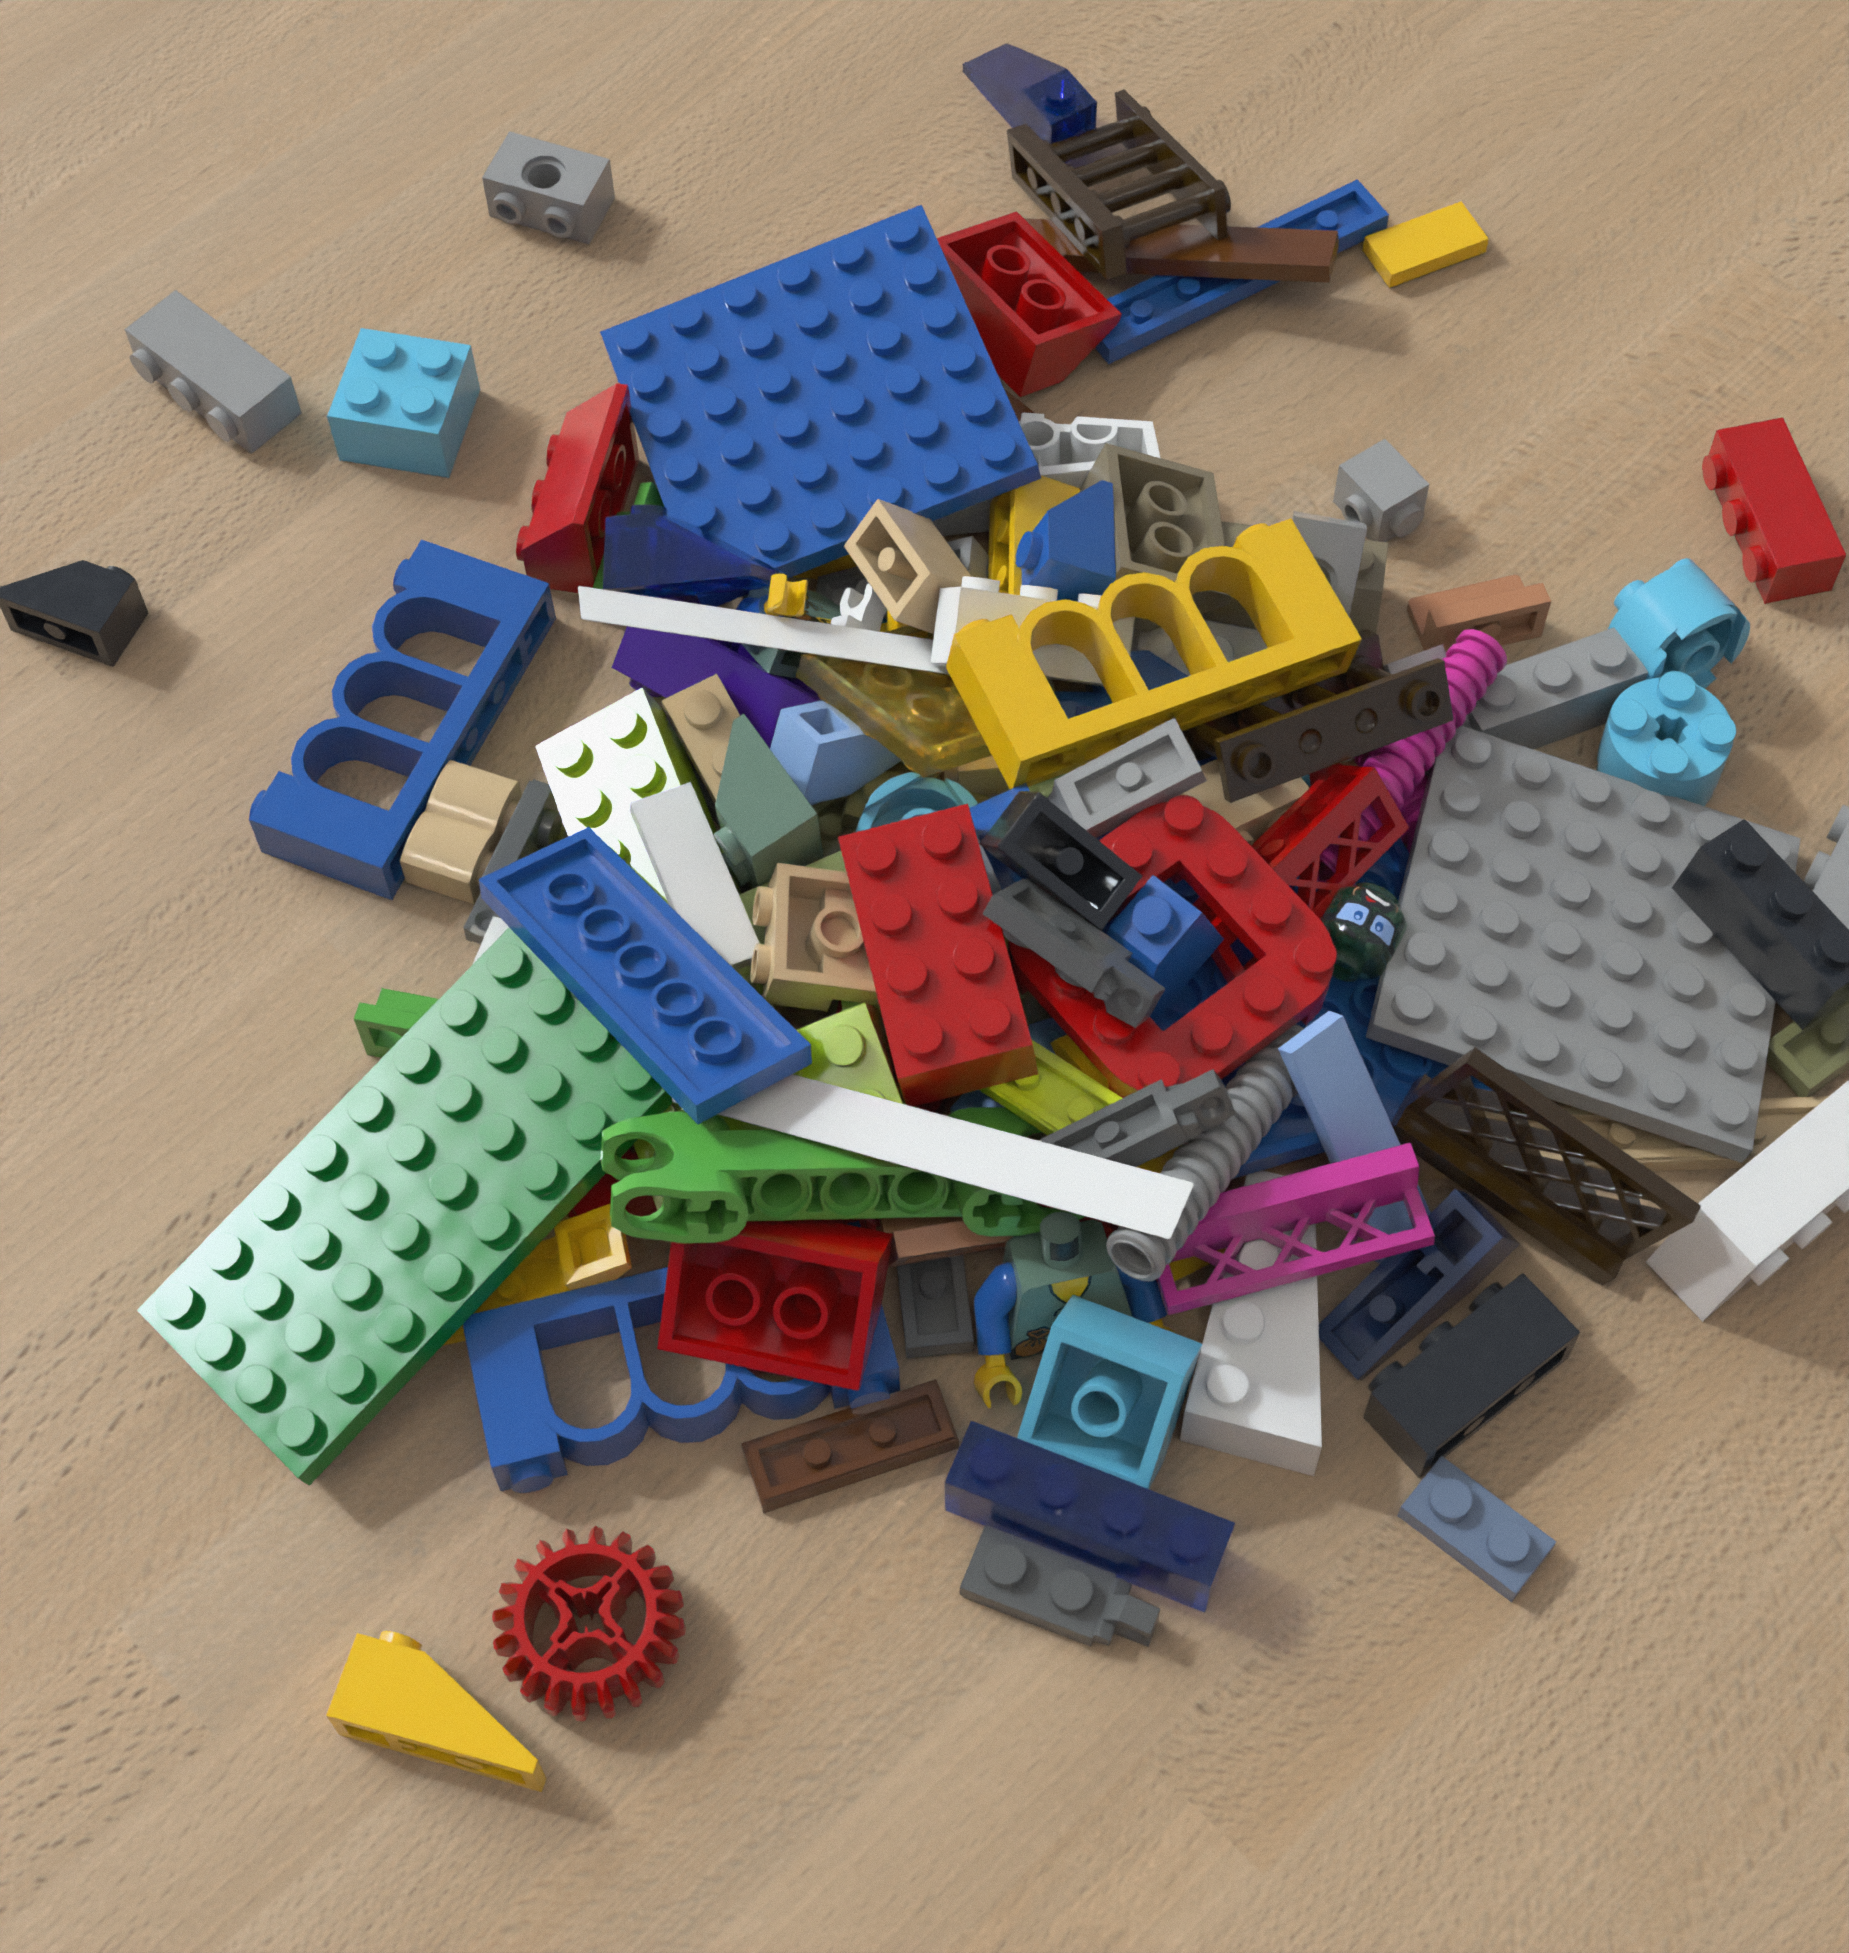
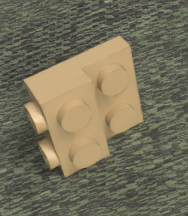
[750,863,879,1011]

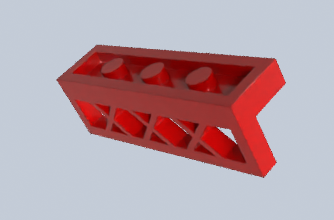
[1192,765,1409,983]

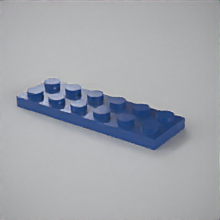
[479,827,812,1124]

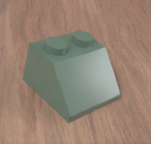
[714,714,824,889]

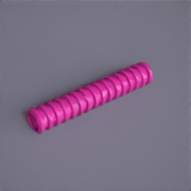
[1317,629,1507,883]

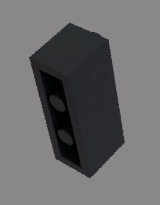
[1672,819,1849,1030]
[1363,1273,1580,1478]

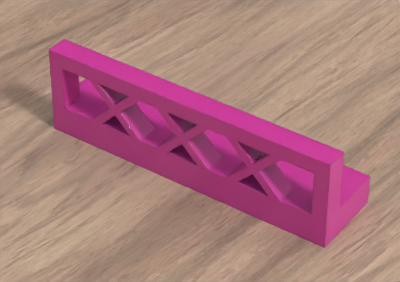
[1157,1143,1435,1315]

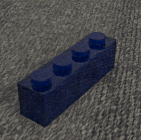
[944,1420,1235,1613]

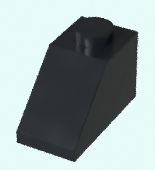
[0,560,149,667]
[979,791,1143,930]

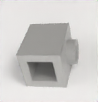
[1333,439,1430,542]

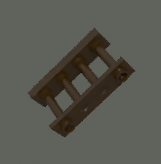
[1007,89,1231,280]
[1182,629,1454,803]

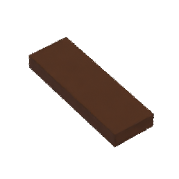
[741,1379,959,1514]

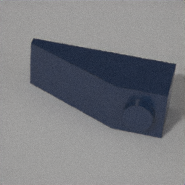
[1319,1189,1520,1381]

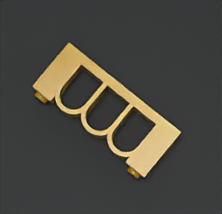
[946,518,1362,789]

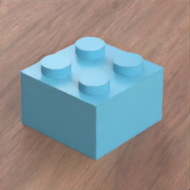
[327,328,480,478]
[1014,1295,1203,1497]

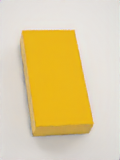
[1362,201,1489,288]

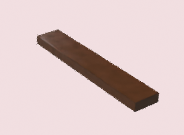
[1024,218,1339,283]

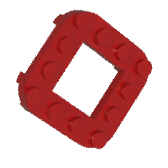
[1008,795,1337,1098]

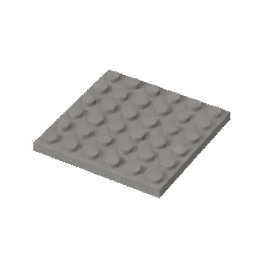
[1366,726,1801,1163]

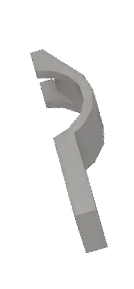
[978,718,1207,895]

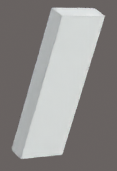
[629,782,760,970]

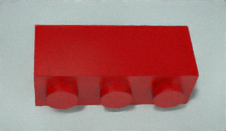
[1702,417,1846,604]

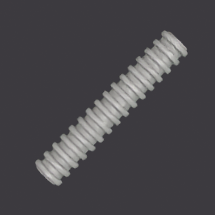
[1106,1024,1304,1281]

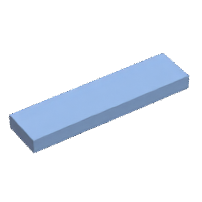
[1278,1011,1431,1264]

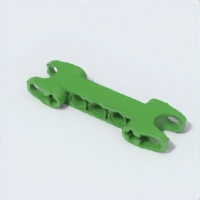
[601,1107,1086,1243]

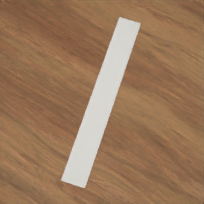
[578,586,1055,690]
[672,1074,1193,1239]

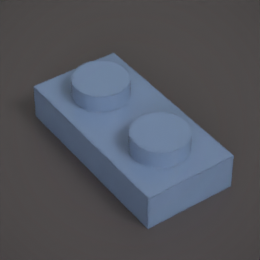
[1397,1456,1556,1603]

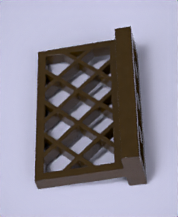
[1391,1047,1701,1286]

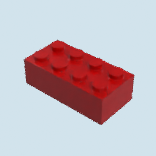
[838,803,1038,1107]

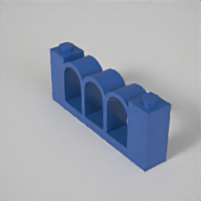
[249,539,556,900]
[463,1221,900,1493]

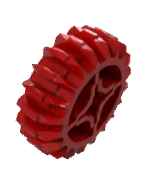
[492,1525,686,1722]

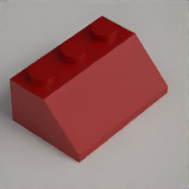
[937,211,1122,397]
[516,383,639,594]
[657,1220,893,1391]

